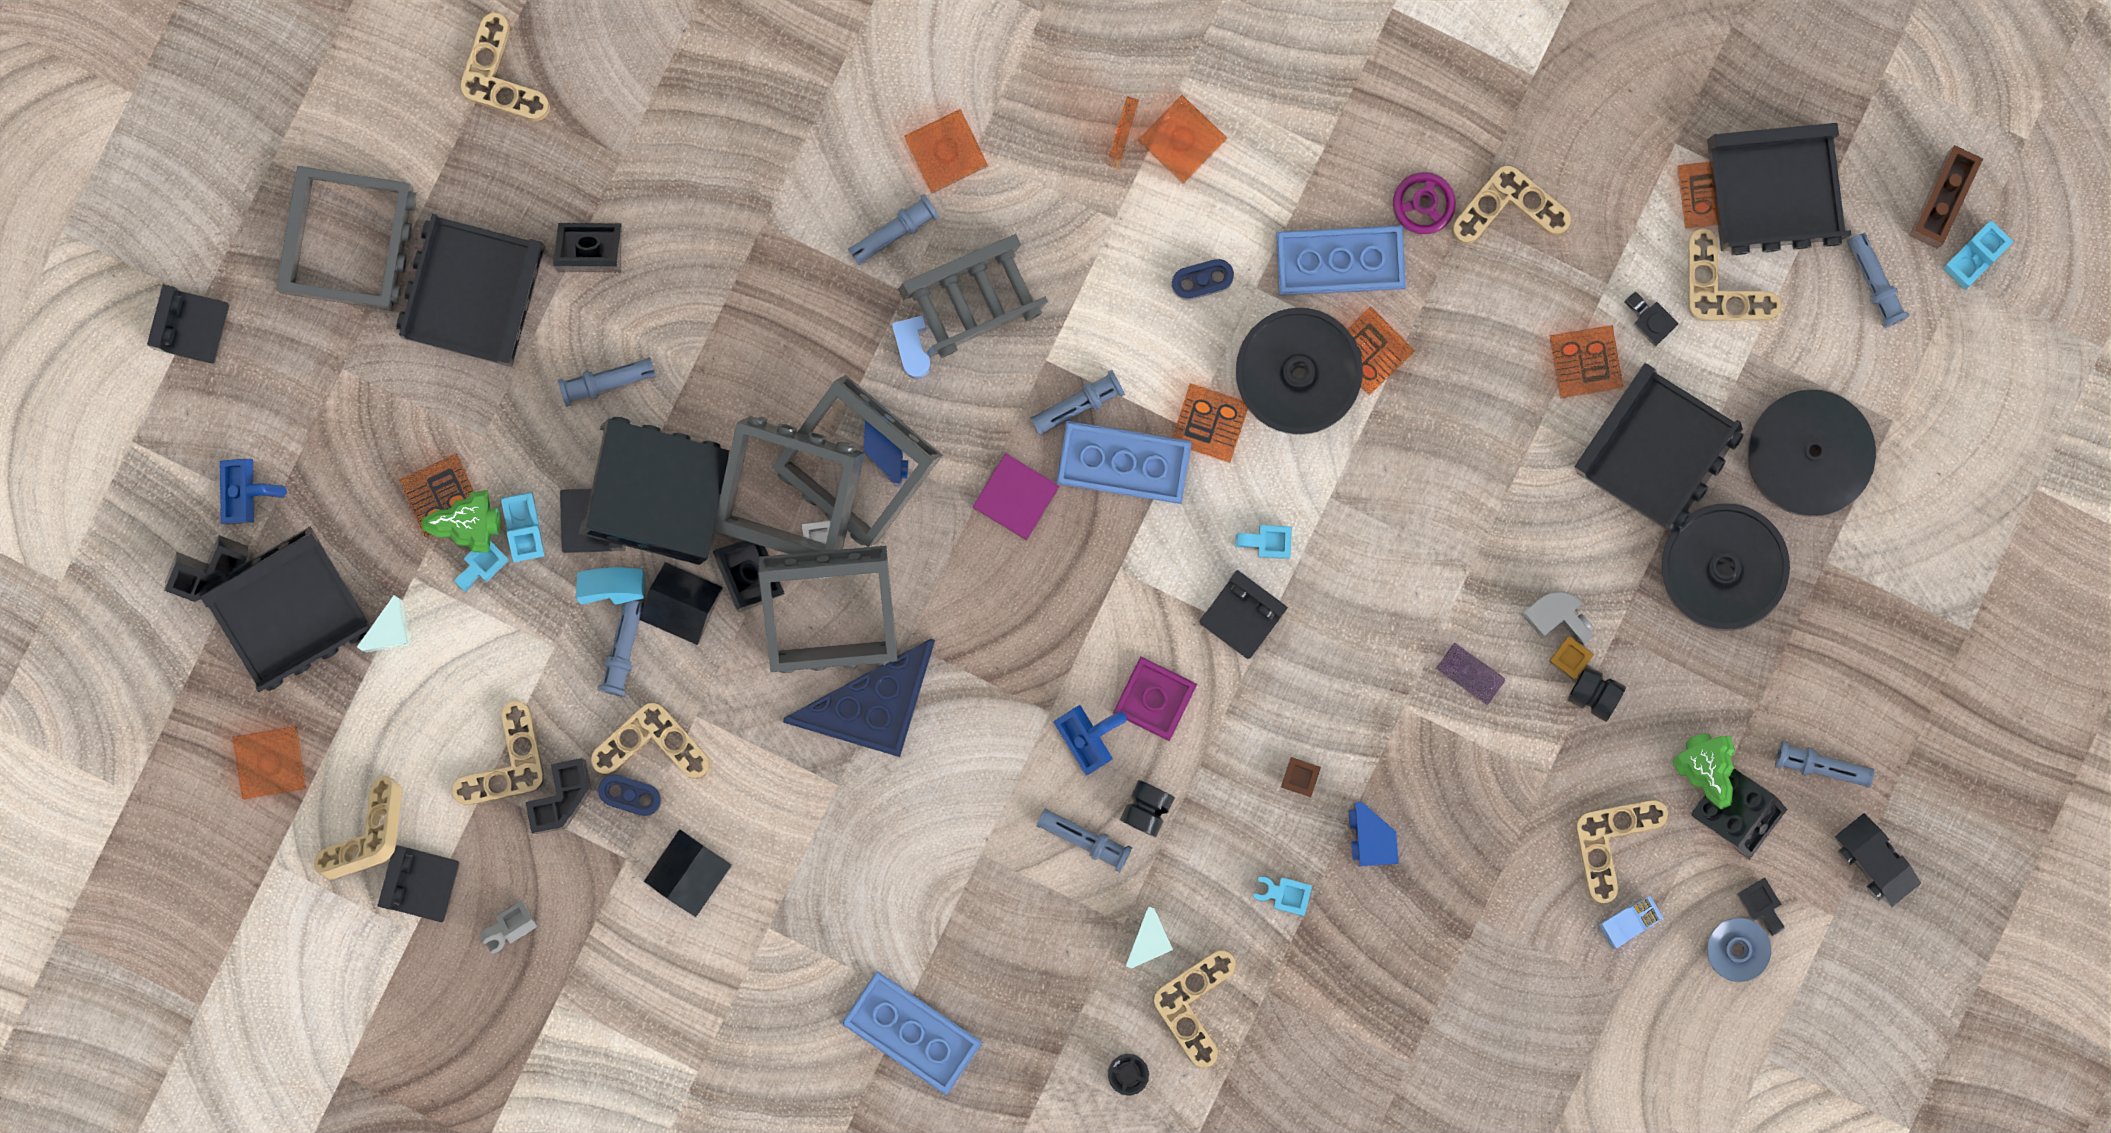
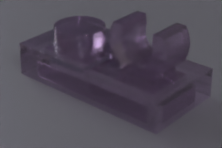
[1435,643,1506,705]

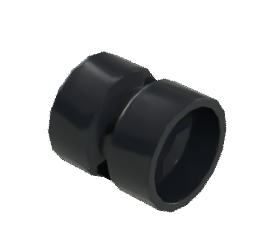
[1567,665,1626,722]
[1120,780,1175,838]
[1108,1053,1149,1096]

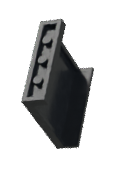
[1707,123,1852,256]
[396,213,545,367]
[1574,363,1744,533]
[578,417,730,565]
[199,526,370,692]

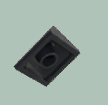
[553,223,622,273]
[712,541,785,613]
[640,562,723,645]
[643,829,732,917]

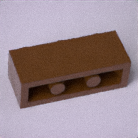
[1909,145,1983,249]

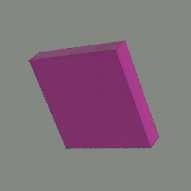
[973,453,1060,541]
[1113,656,1197,742]

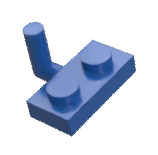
[220,459,287,525]
[1054,705,1127,776]

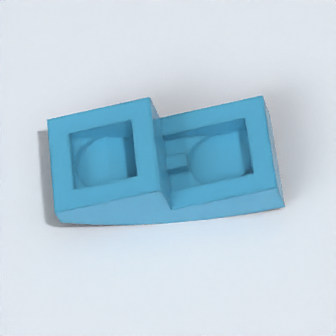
[1943,220,2013,290]
[501,491,545,562]
[576,567,646,605]

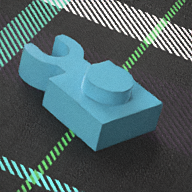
[1253,877,1313,916]

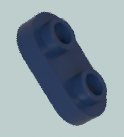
[1172,259,1234,300]
[598,775,661,816]

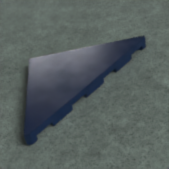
[783,639,935,757]

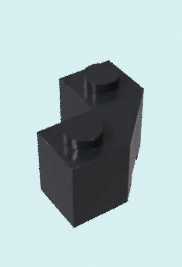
[164,535,248,602]
[525,758,592,834]
[1835,813,1921,907]

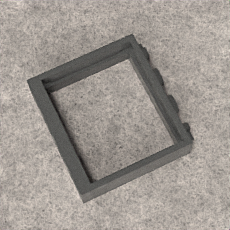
[276,166,416,311]
[772,375,943,547]
[714,415,865,554]
[759,546,897,673]

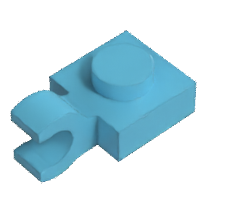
[1235,525,1292,559]
[454,541,509,592]

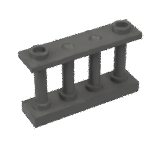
[898,234,1048,358]

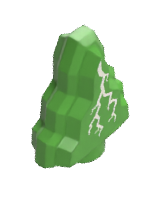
[422,490,500,553]
[1672,733,1736,809]

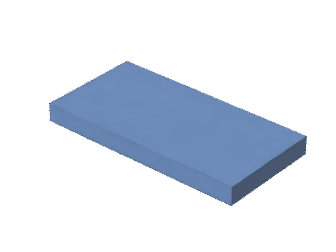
[1276,225,1406,296]
[1057,420,1192,504]
[841,971,983,1096]

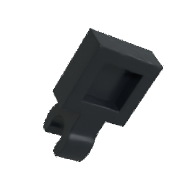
[1624,291,1679,347]
[1737,877,1785,936]

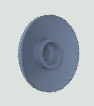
[1707,918,1771,982]

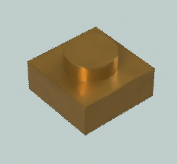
[1549,636,1594,680]

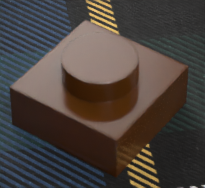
[1280,757,1321,798]

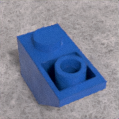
[864,420,908,486]
[1349,802,1399,867]

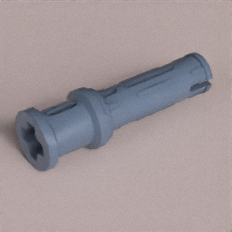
[848,194,940,265]
[1847,233,1910,328]
[558,357,656,407]
[1030,370,1125,435]
[597,600,644,697]
[1775,741,1874,788]
[1037,808,1132,873]

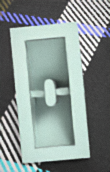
[357,595,410,653]
[1126,906,1173,969]

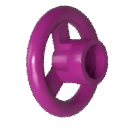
[1393,172,1456,234]

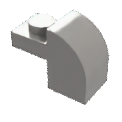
[1521,592,1594,646]

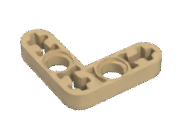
[460,13,550,121]
[1453,166,1571,244]
[1688,228,1782,321]
[452,701,544,805]
[591,703,710,779]
[314,776,402,880]
[1576,800,1668,904]
[1154,951,1236,1068]

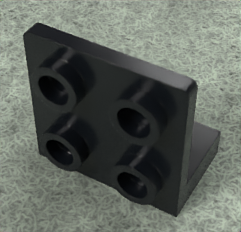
[147,284,230,364]
[560,489,626,553]
[1199,569,1288,659]
[1691,768,1788,860]
[377,845,460,922]

